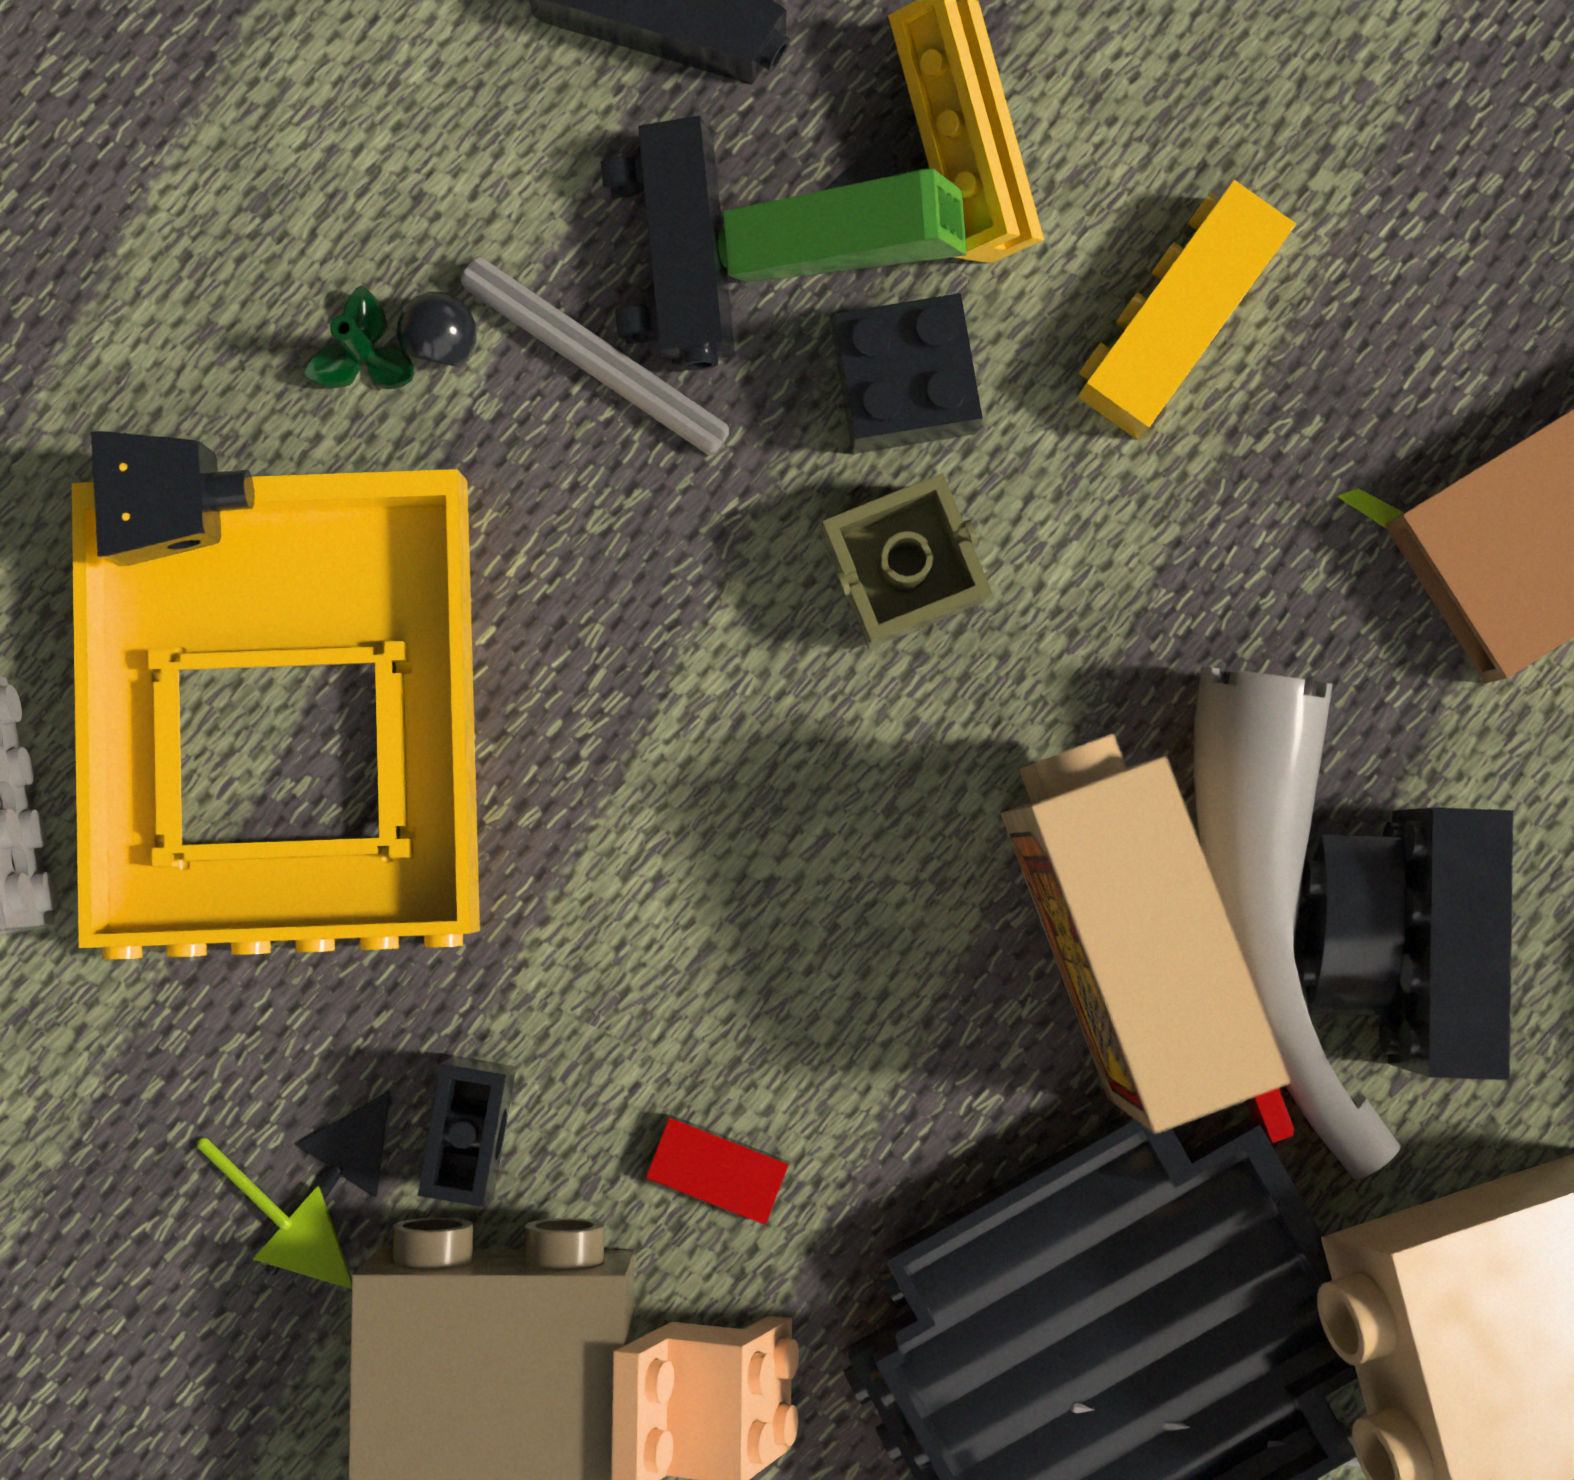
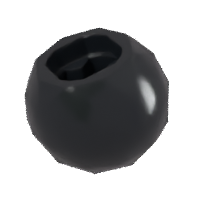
[397,291,477,367]

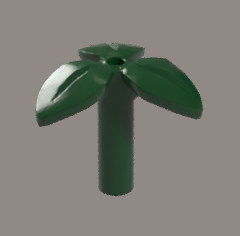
[303,286,414,389]

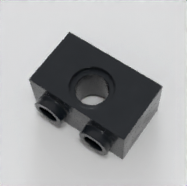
[417,1056,517,1207]

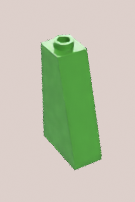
[718,169,967,283]

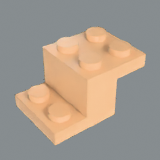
[612,1316,799,1480]

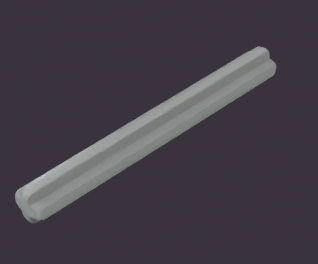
[460,257,729,456]

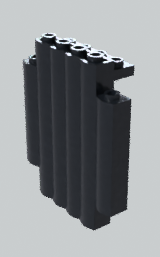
[843,1113,1358,1480]

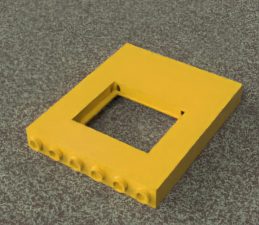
[71,469,480,960]

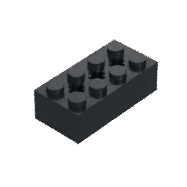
[1379,807,1513,1080]

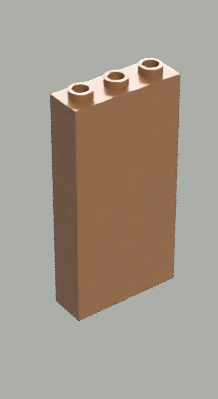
[1385,408,1574,684]

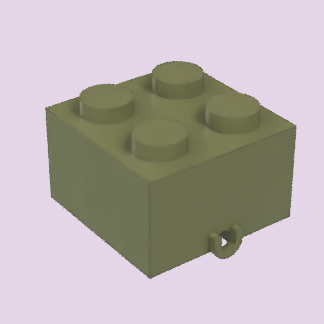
[821,473,992,650]

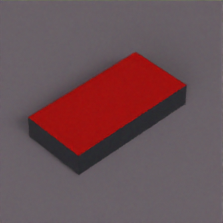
[646,1114,789,1225]

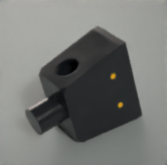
[91,431,255,566]

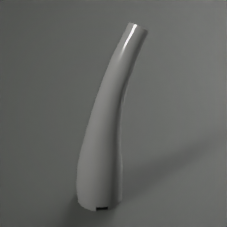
[1194,667,1400,1180]

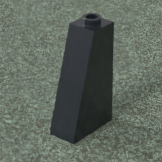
[529,0,790,85]

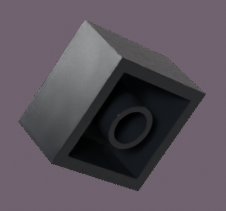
[832,293,983,454]

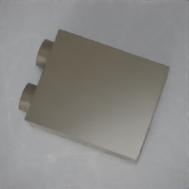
[349,1218,635,1480]

